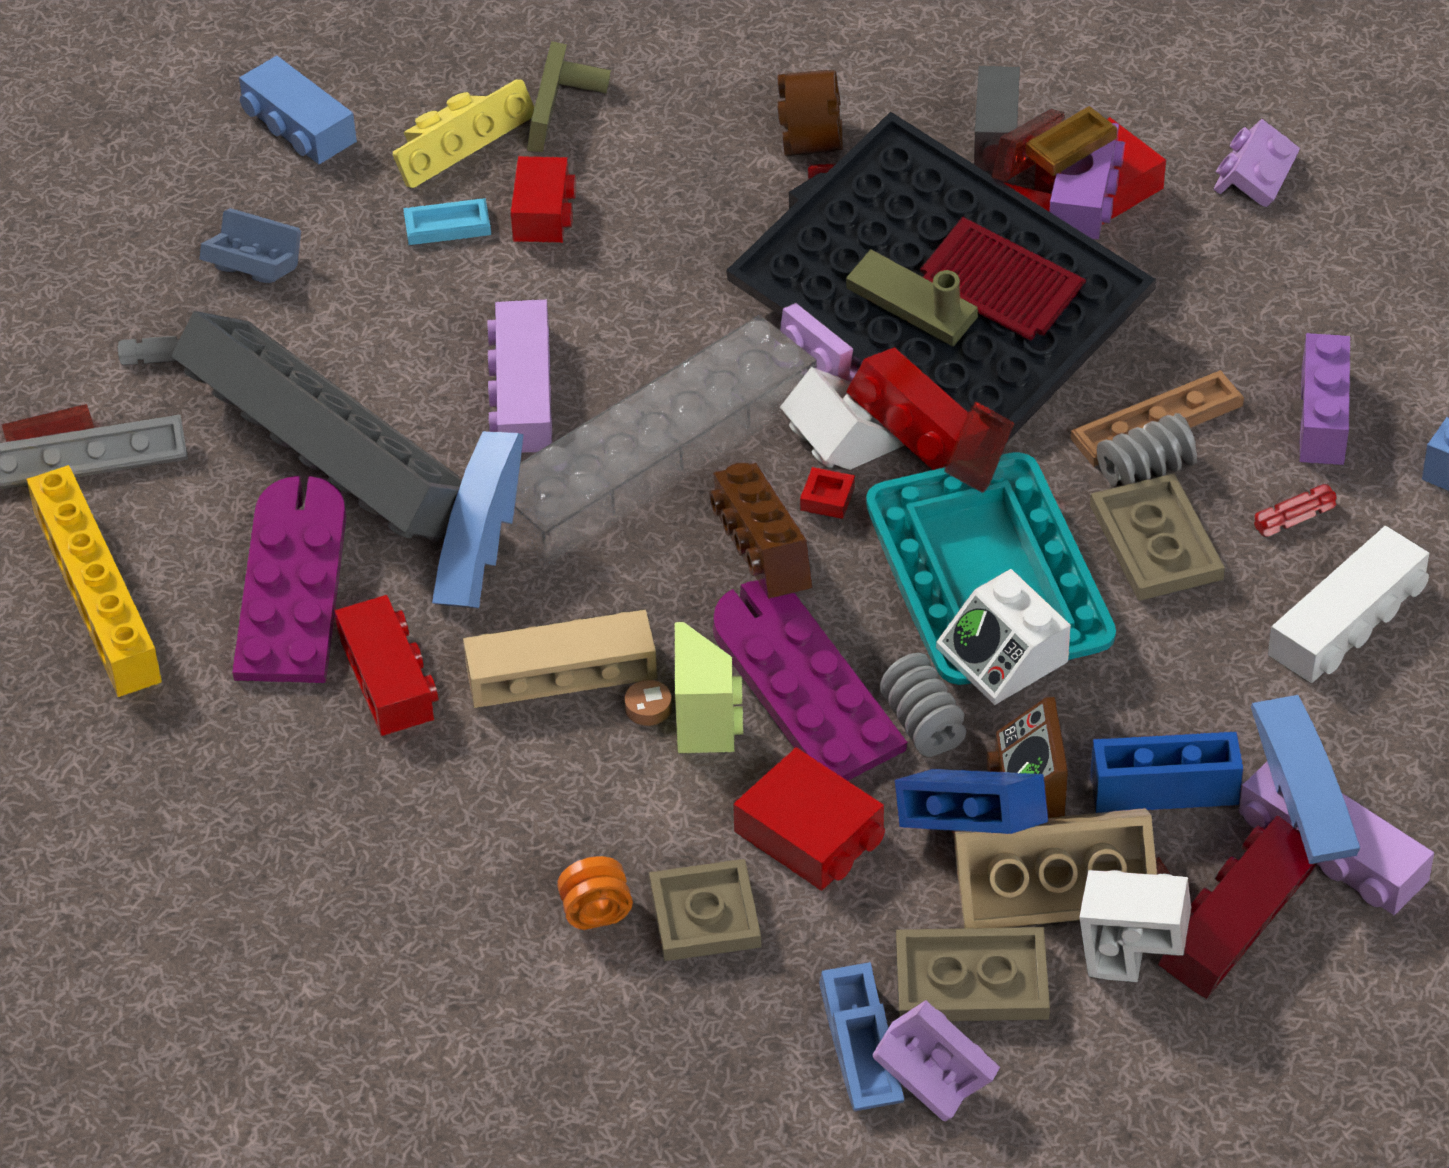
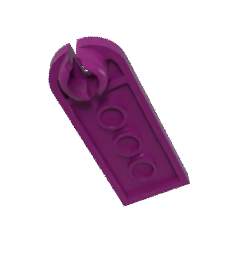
[232,476,347,683]
[713,580,908,781]

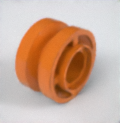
[557,856,633,930]

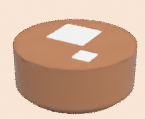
[625,680,672,726]

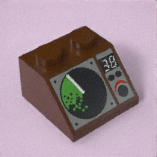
[987,697,1068,818]

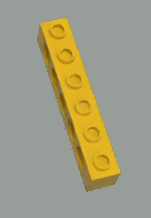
[27,465,162,697]

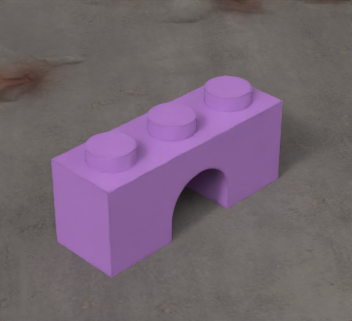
[1050,123,1125,239]
[1299,333,1350,465]

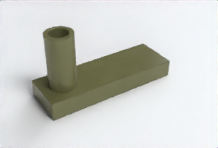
[527,41,611,152]
[846,250,978,346]

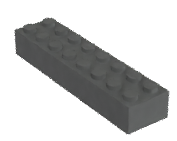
[171,311,462,541]

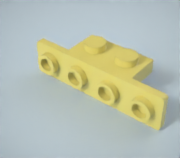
[393,79,534,188]

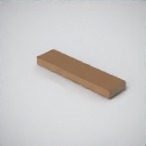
[1071,370,1244,467]

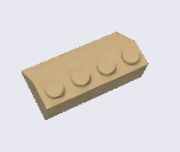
[953,808,1157,928]

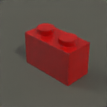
[511,156,576,243]

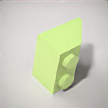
[675,622,743,753]

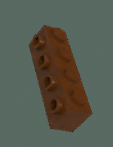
[709,463,813,599]

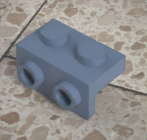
[199,208,301,283]

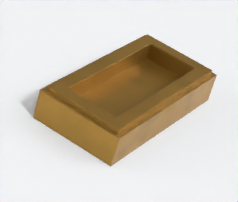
[1026,106,1117,176]

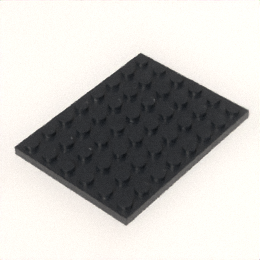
[726,112,1156,457]

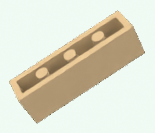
[463,610,657,708]

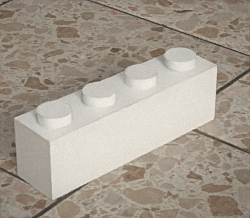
[1268,526,1429,683]

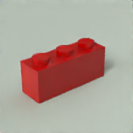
[846,347,988,470]
[335,595,439,736]

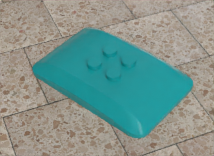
[866,452,1116,685]

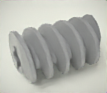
[1096,413,1197,487]
[880,653,967,757]

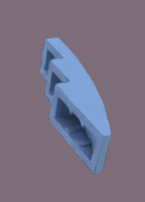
[432,431,524,608]
[1251,695,1360,864]

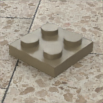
[649,859,761,961]

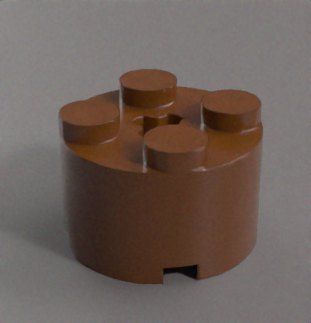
[778,70,843,156]

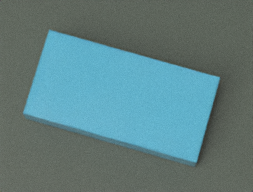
[403,198,491,245]

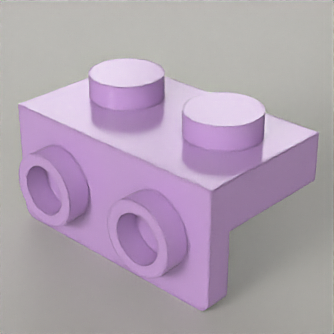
[1213,119,1300,207]
[778,303,859,382]
[873,1000,1000,1121]

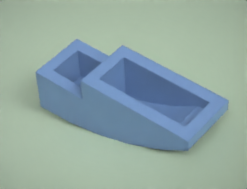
[819,962,904,1111]

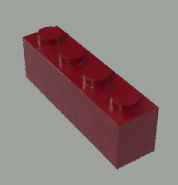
[1158,815,1317,999]

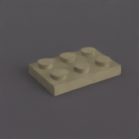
[1090,473,1225,601]
[896,927,1050,1021]

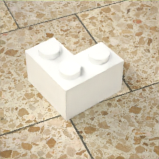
[1079,870,1191,982]

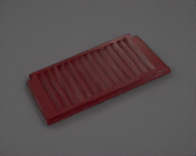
[920,217,1086,341]

